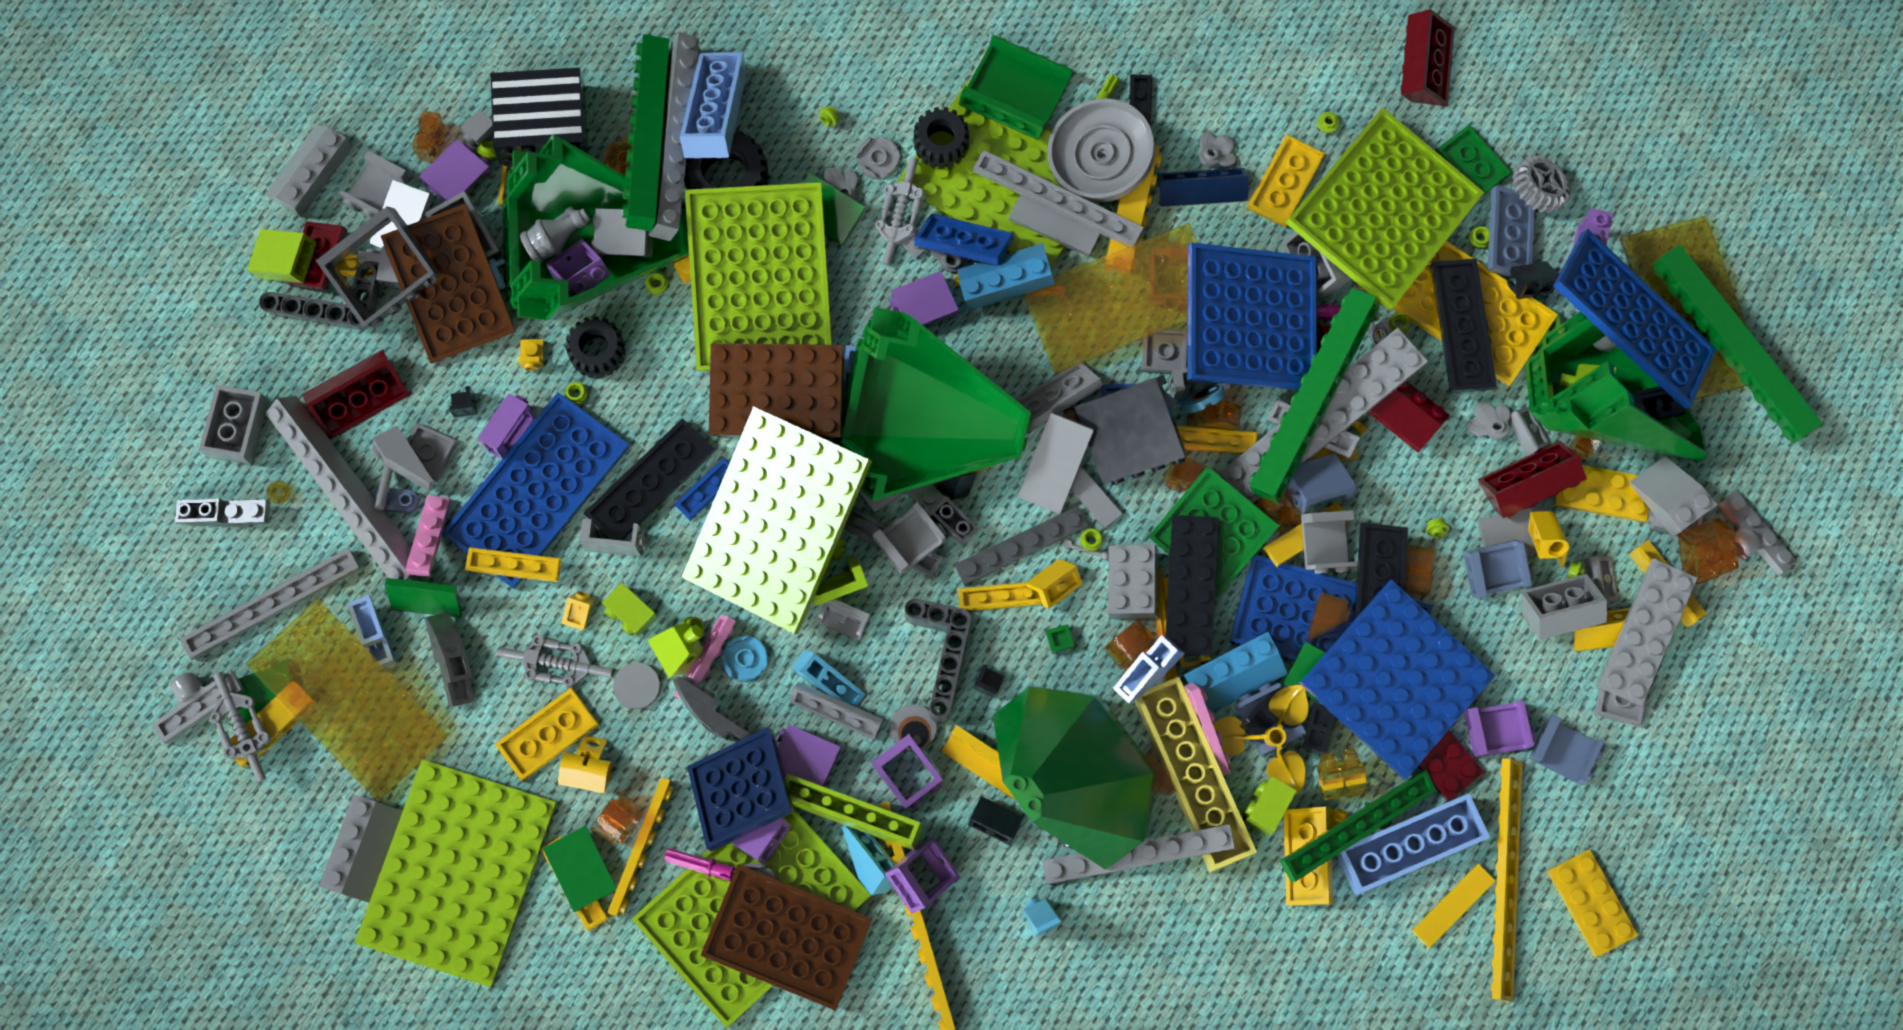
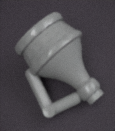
[520,206,591,263]

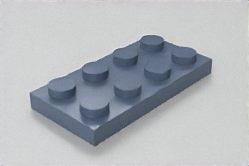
[1488,185,1535,277]

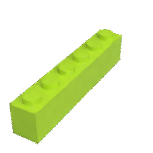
[786,774,923,851]

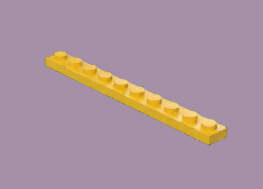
[1491,758,1523,1002]
[880,801,955,1030]

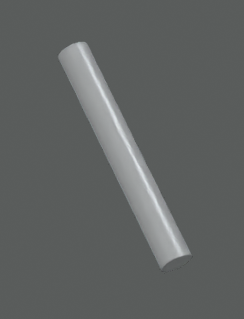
[375,465,393,511]

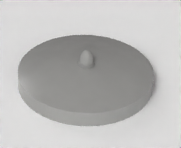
[1047,99,1155,203]

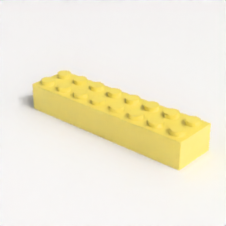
[1134,676,1257,873]

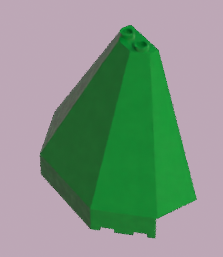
[502,134,689,321]
[837,307,1032,501]
[1525,311,1708,463]
[993,686,1157,870]

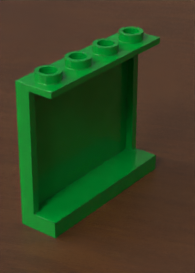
[959,35,1073,140]

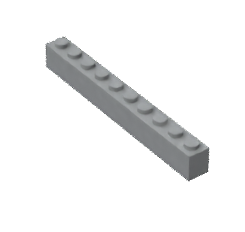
[648,32,699,241]
[265,396,422,581]

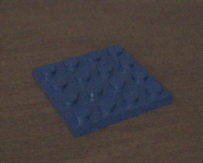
[687,727,794,851]

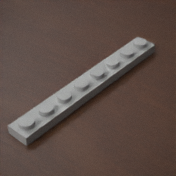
[973,150,1144,249]
[180,548,361,660]
[1042,824,1235,884]

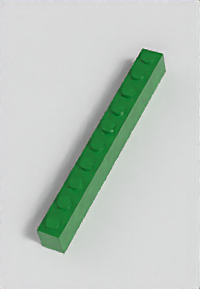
[622,34,669,232]
[1652,244,1823,444]
[1249,288,1379,504]

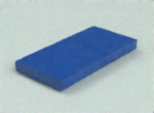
[914,213,1014,266]

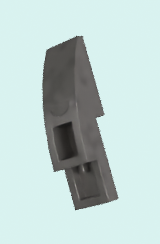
[905,484,979,545]
[175,499,271,527]
[424,612,474,708]
[672,674,751,741]

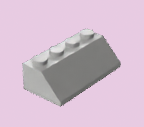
[264,125,352,217]
[318,794,403,903]

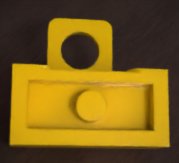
[1528,511,1569,567]
[558,736,612,793]

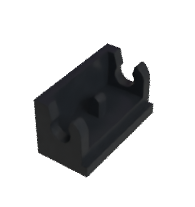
[1507,261,1559,300]
[1633,386,1685,420]
[1302,703,1337,758]
[968,796,1024,846]

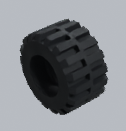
[914,107,969,169]
[565,316,626,379]

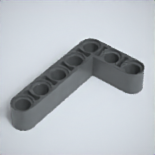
[259,262,381,330]
[904,598,971,723]

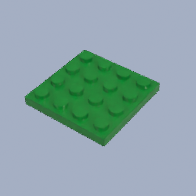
[1148,466,1279,597]

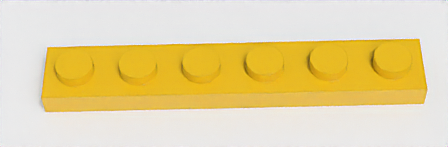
[607,777,674,918]

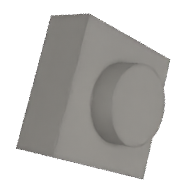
[901,228,928,260]

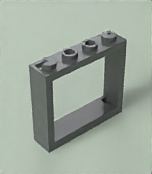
[316,206,442,329]

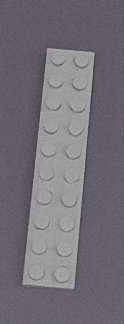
[1219,328,1428,504]

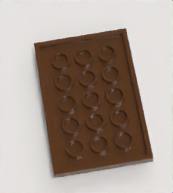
[380,204,516,364]
[709,343,845,438]
[700,864,872,1011]

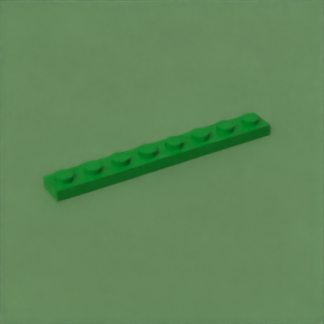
[1280,770,1437,882]

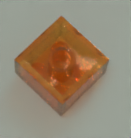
[1677,518,1739,585]

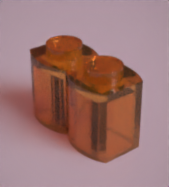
[412,110,446,163]
[1404,544,1435,597]

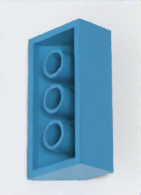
[957,243,1055,311]
[1183,632,1288,712]

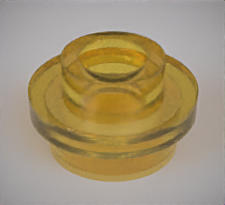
[267,481,291,504]

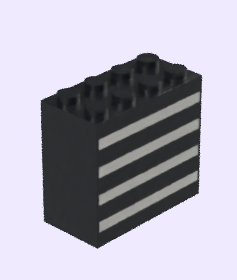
[490,67,589,167]

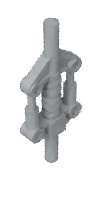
[875,157,927,266]
[497,635,613,688]
[209,672,271,783]

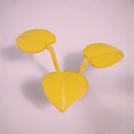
[1213,685,1308,794]

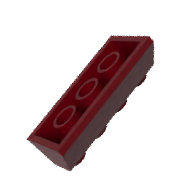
[1400,9,1454,106]
[302,349,410,440]
[1368,380,1450,453]
[1478,441,1587,518]

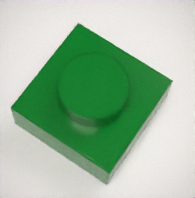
[1045,624,1074,654]

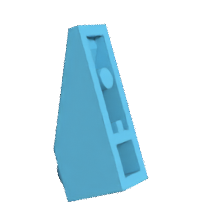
[791,650,865,707]
[842,825,895,896]
[1023,898,1060,937]

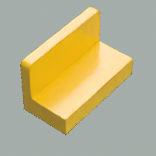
[1026,559,1083,609]

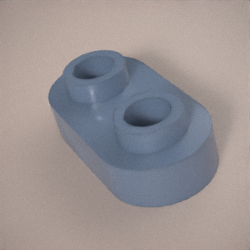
[372,488,419,514]

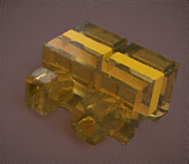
[1316,748,1368,800]

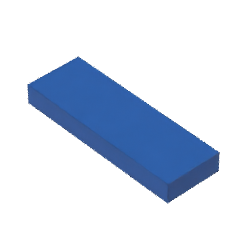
[674,458,730,521]

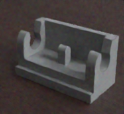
[817,599,870,641]

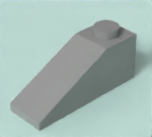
[371,426,433,491]

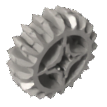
[1512,155,1571,213]

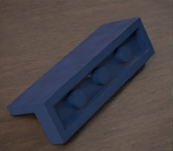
[1157,168,1249,207]

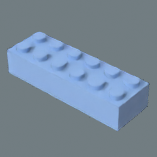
[680,52,747,159]
[1336,793,1490,896]

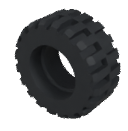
[684,130,769,190]

